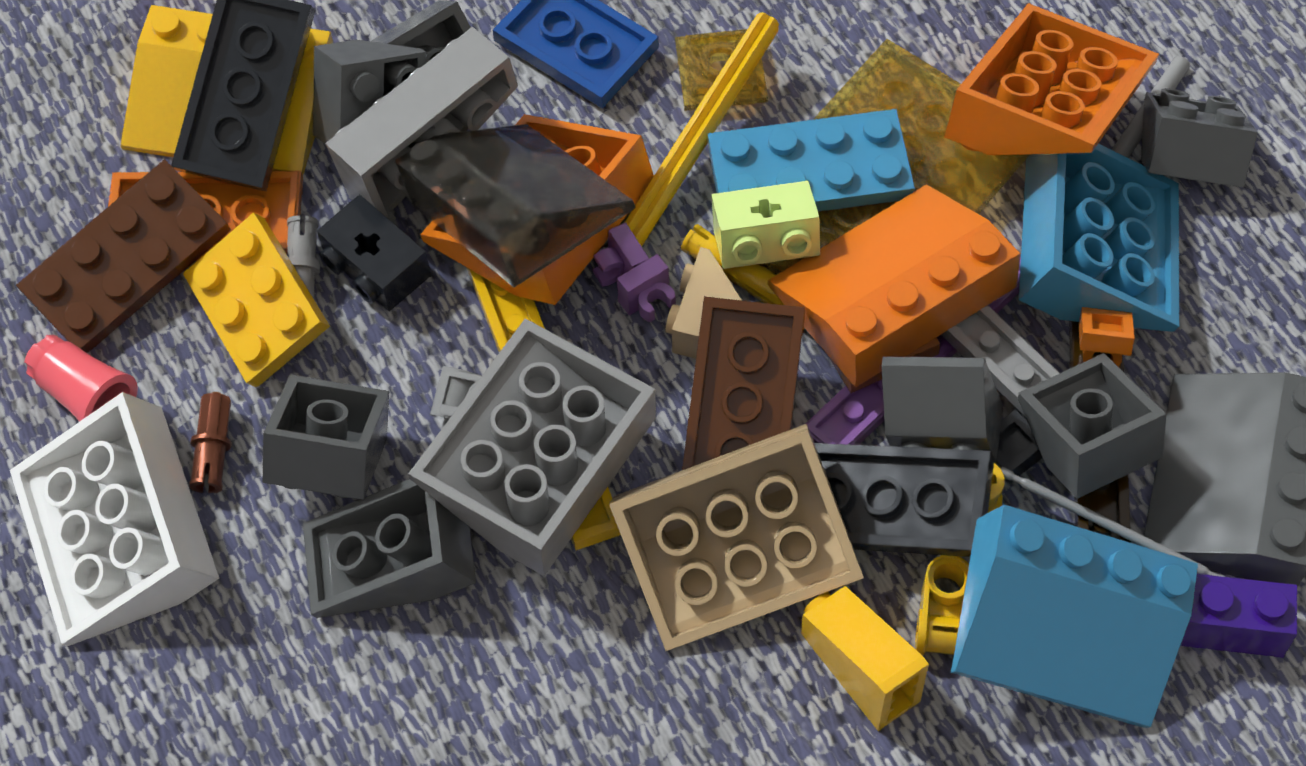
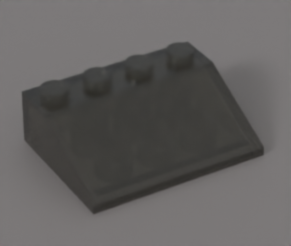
[395,124,636,287]

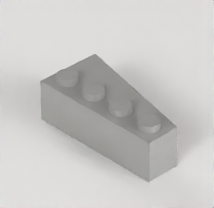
[325,27,518,222]

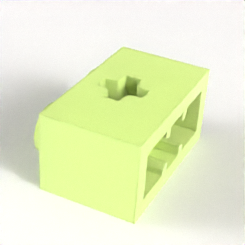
[711,181,820,269]

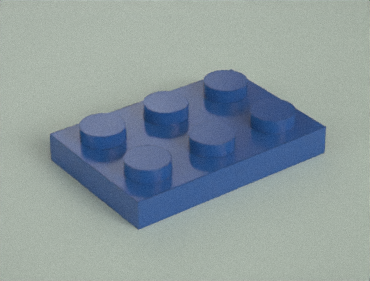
[492,0,659,109]

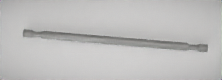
[1001,467,1226,577]

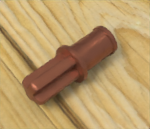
[189,392,232,493]

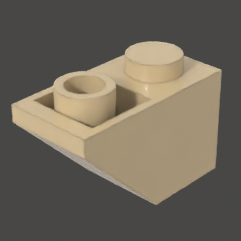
[665,247,742,359]

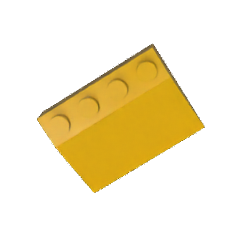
[121,5,333,175]

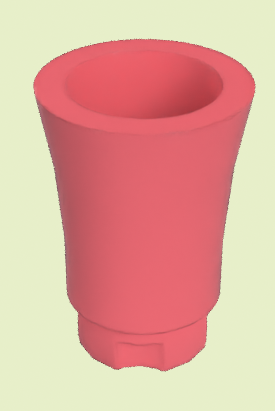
[24,335,138,422]

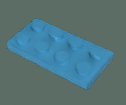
[708,109,915,211]

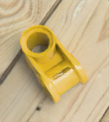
[915,555,969,656]

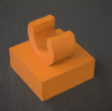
[1079,307,1135,367]

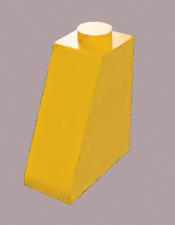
[801,586,929,731]

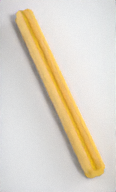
[624,12,779,247]

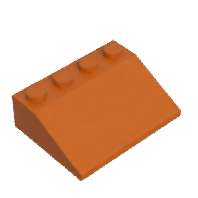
[944,3,1159,155]
[420,114,654,305]
[768,184,1020,387]

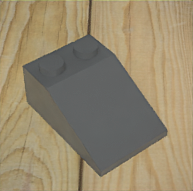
[303,479,476,618]

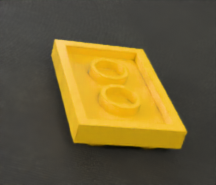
[182,212,330,387]

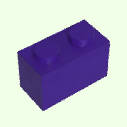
[1180,574,1297,658]

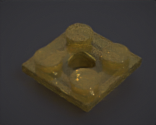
[675,29,768,111]

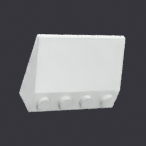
[10,392,219,646]

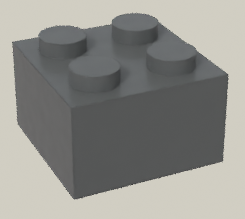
[262,374,390,500]

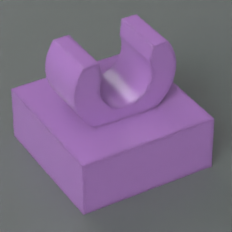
[593,223,649,287]
[617,254,676,322]

